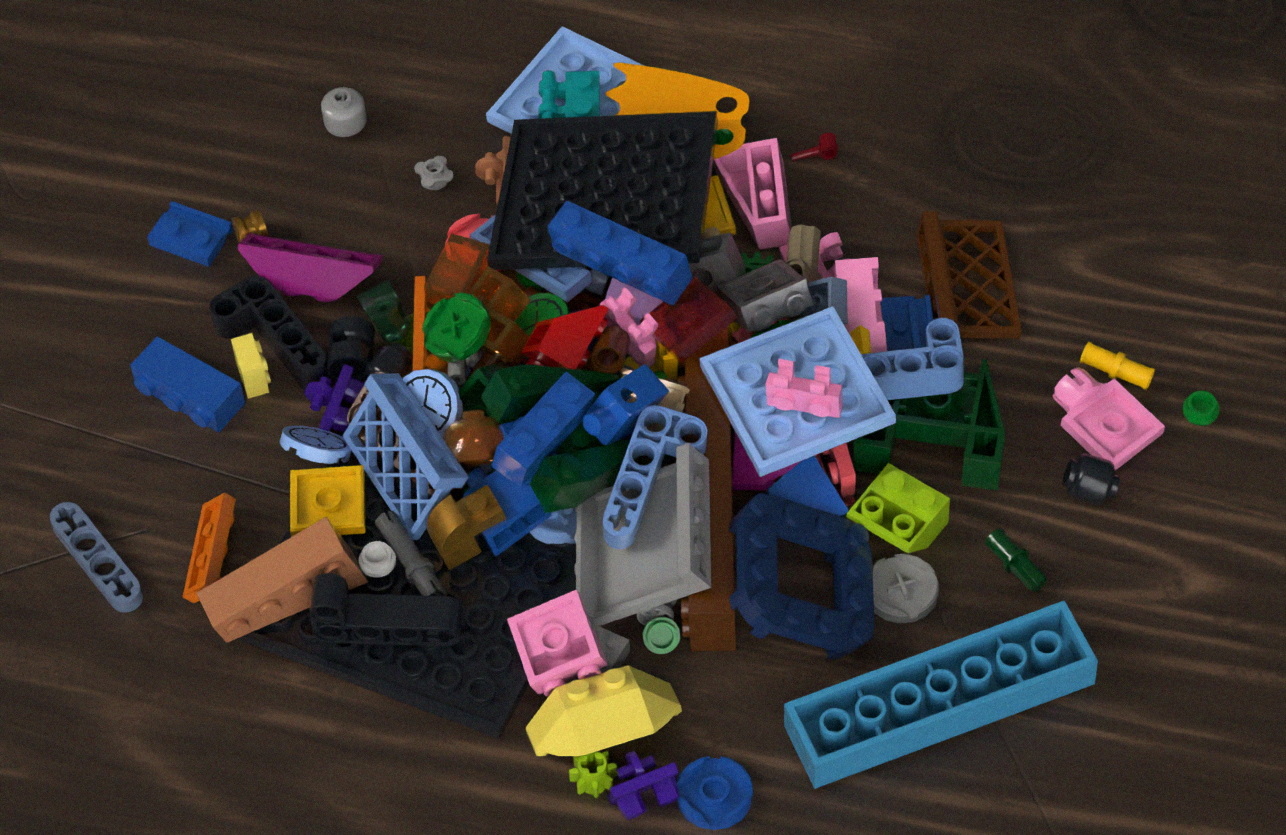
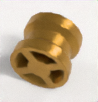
[232,209,269,243]

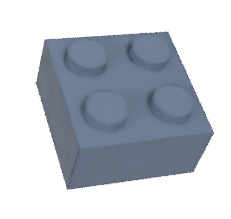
[800,276,848,325]

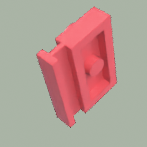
[822,443,856,506]

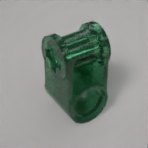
[357,279,410,343]

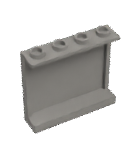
[574,443,711,626]

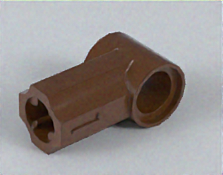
[577,326,630,374]

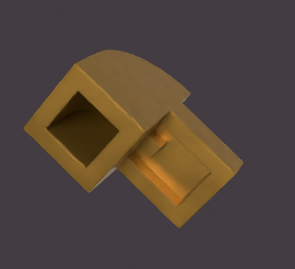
[427,485,506,570]

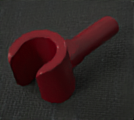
[791,133,838,162]

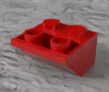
[521,305,609,370]

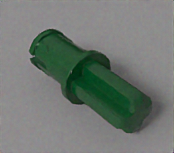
[985,528,1047,592]

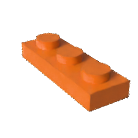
[183,492,236,603]

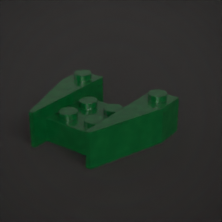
[853,359,1005,491]
[481,364,645,513]

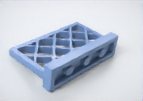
[343,373,469,540]

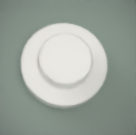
[359,541,396,577]

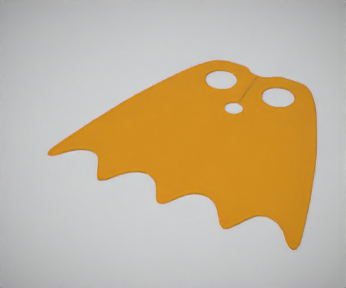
[605,63,750,160]

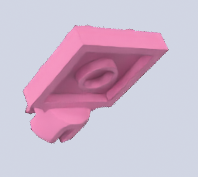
[1053,367,1165,470]

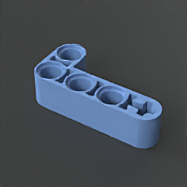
[861,318,964,400]
[602,405,708,549]

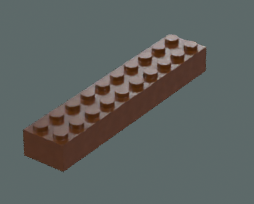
[677,301,736,652]

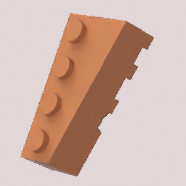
[196,517,368,643]

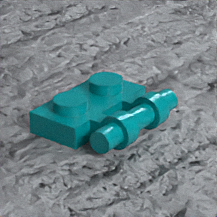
[538,70,600,119]

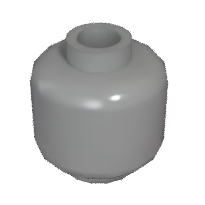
[321,87,367,137]

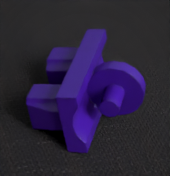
[305,364,365,432]
[607,751,680,821]

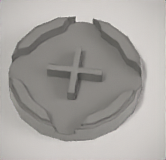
[872,554,939,624]

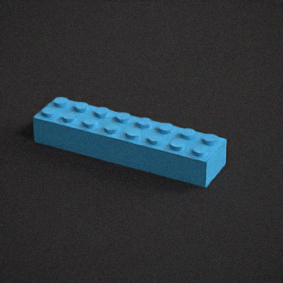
[784,601,1098,789]

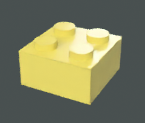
[231,333,271,399]

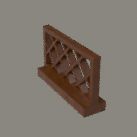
[916,212,1022,339]

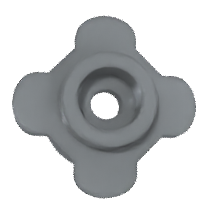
[414,156,453,190]

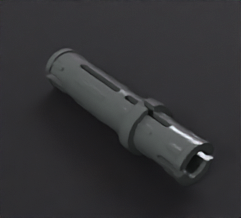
[375,511,448,596]

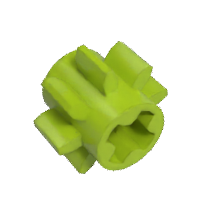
[569,750,617,798]

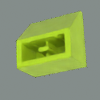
[846,463,950,553]

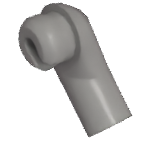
[447,351,479,386]

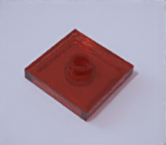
[640,276,738,363]

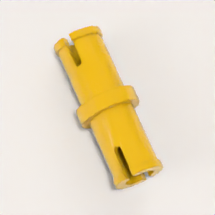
[1080,342,1155,390]

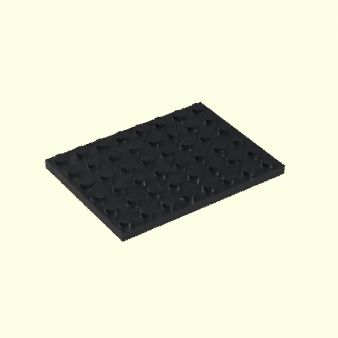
[237,461,576,739]

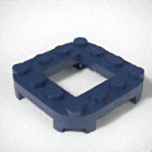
[729,493,875,660]

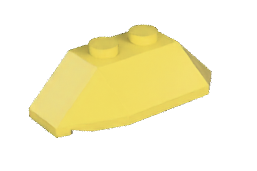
[525,665,682,756]

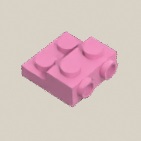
[507,590,608,696]

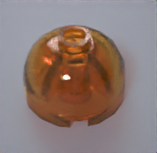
[442,410,504,467]

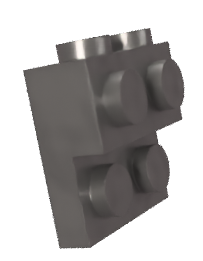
[716,259,813,333]

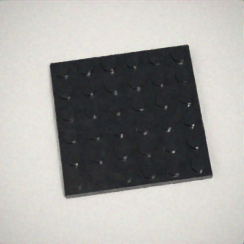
[487,111,718,270]

